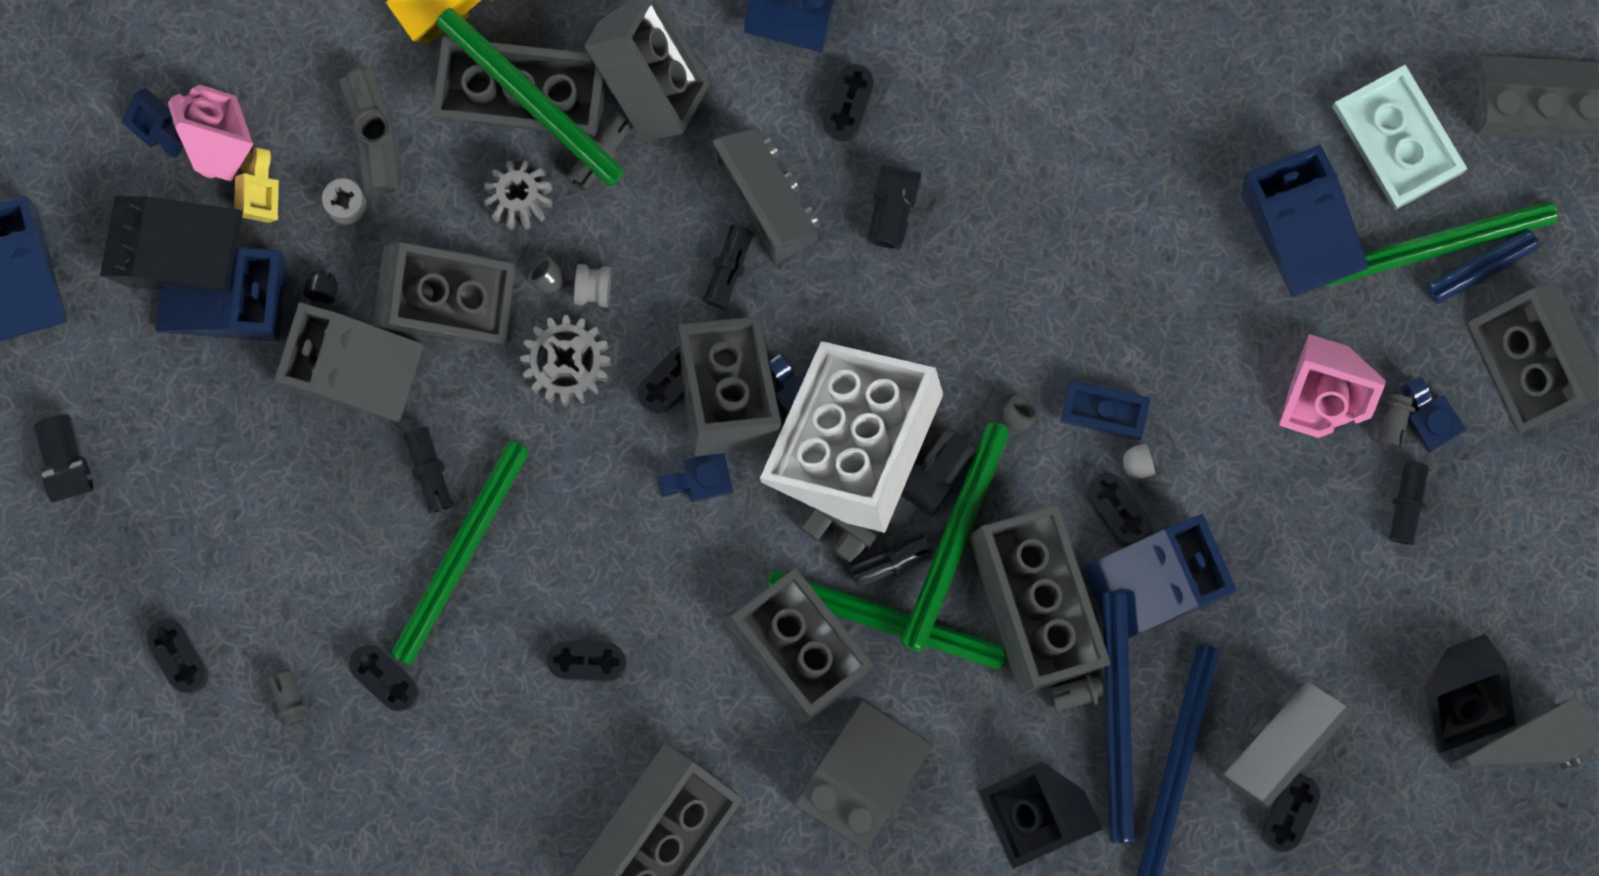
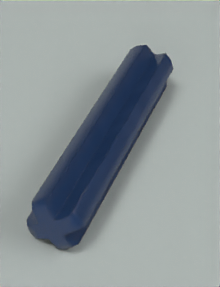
[1426,229,1540,304]

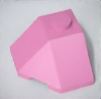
[168,85,253,181]
[1279,334,1386,438]

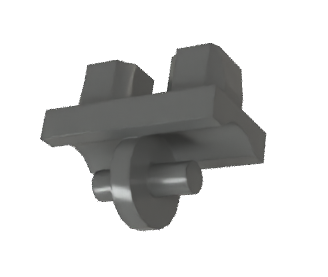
[801,505,876,564]

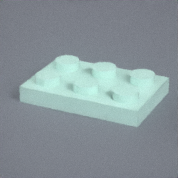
[1332,65,1467,210]

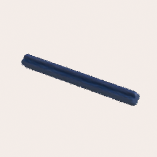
[1102,591,1134,843]
[1137,645,1219,876]

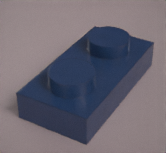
[1060,380,1151,441]

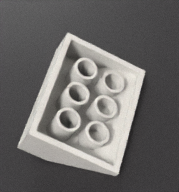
[760,341,943,533]

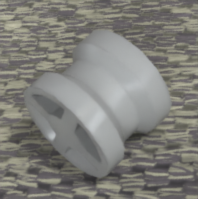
[322,178,367,225]
[574,264,612,308]

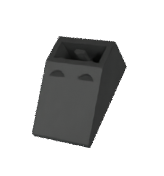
[274,302,424,423]

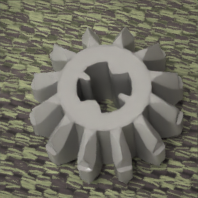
[484,160,553,230]

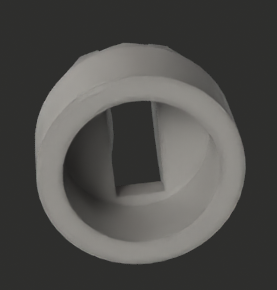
[1123,443,1155,478]

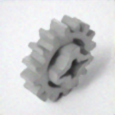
[520,315,611,406]

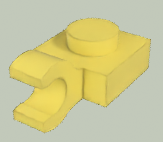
[234,147,279,222]

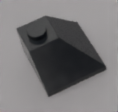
[1425,634,1516,754]
[979,762,1102,869]

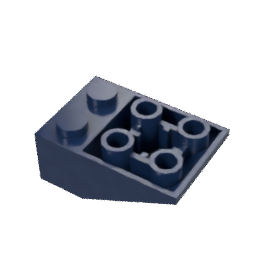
[744,0,838,53]
[1241,144,1369,297]
[0,195,68,341]
[155,248,288,342]
[1083,513,1237,639]

